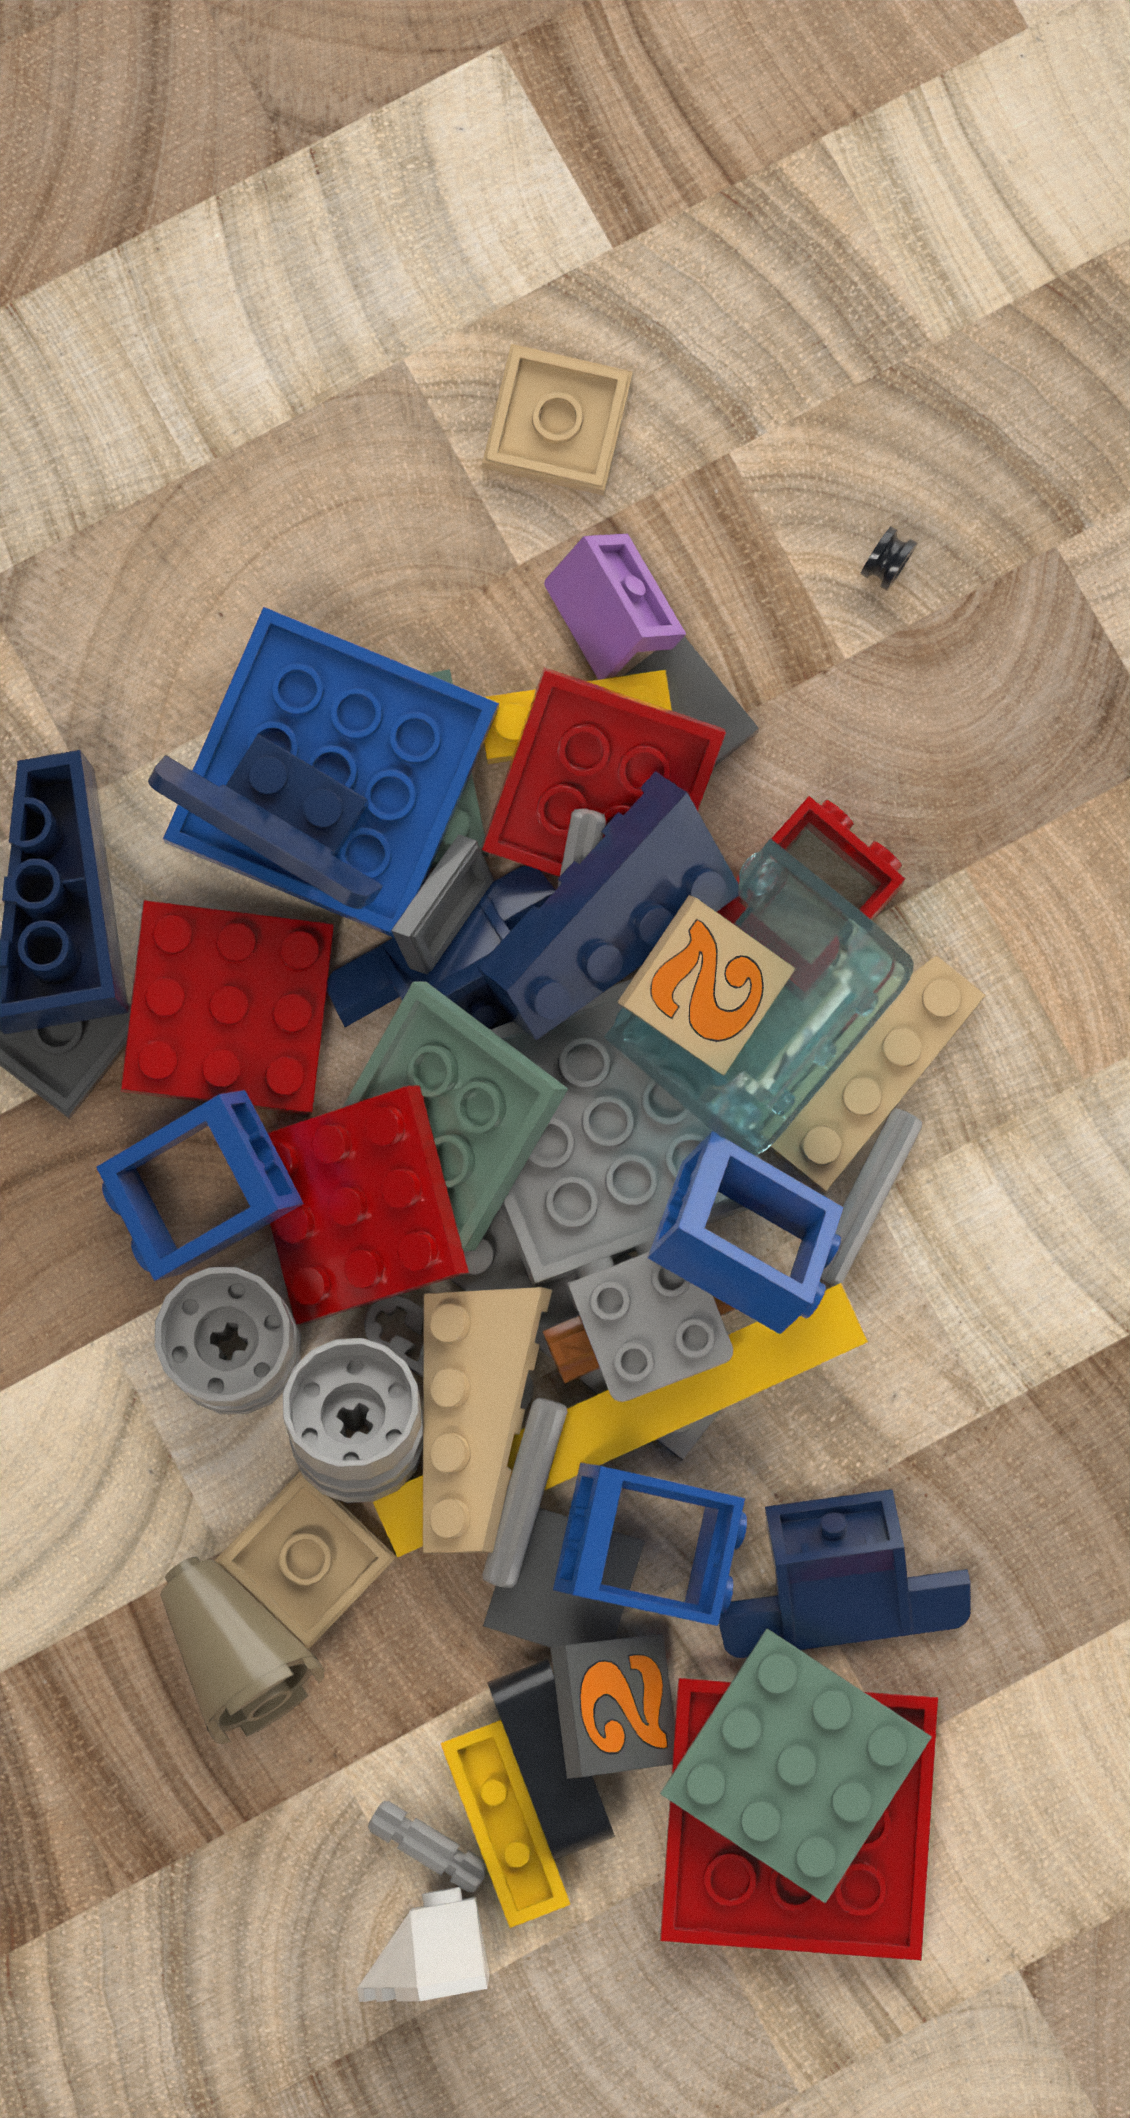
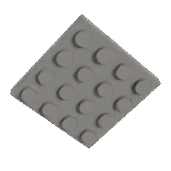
[490,979,759,1288]

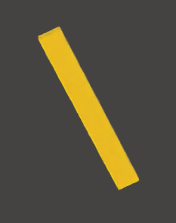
[373,1283,869,1557]

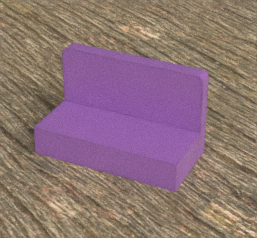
[544,534,686,680]

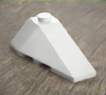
[357,1887,490,2002]

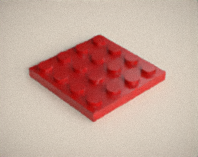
[660,1678,938,1961]

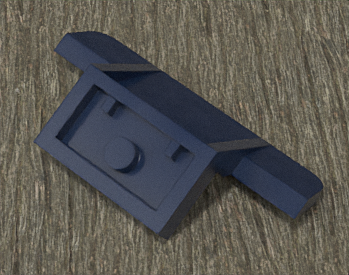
[148,734,383,909]
[327,866,556,1029]
[719,1489,971,1658]

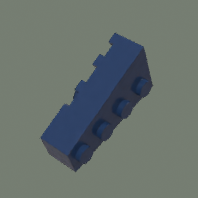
[0,750,129,1035]
[477,771,743,1040]

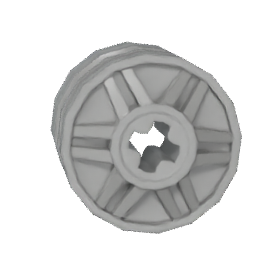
[155,1267,301,1414]
[283,1338,423,1503]

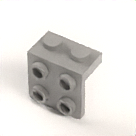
[567,1239,733,1402]

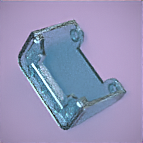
[604,838,914,1155]

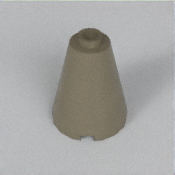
[160,1557,325,1744]

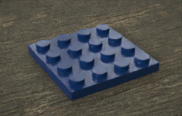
[163,607,499,938]

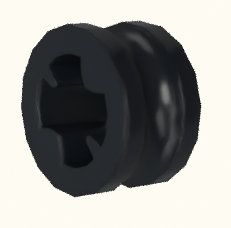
[861,526,918,591]

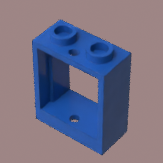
[96,1090,304,1281]
[648,1131,844,1334]
[553,1463,747,1626]

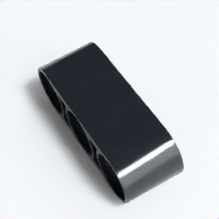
[487,1659,615,1860]

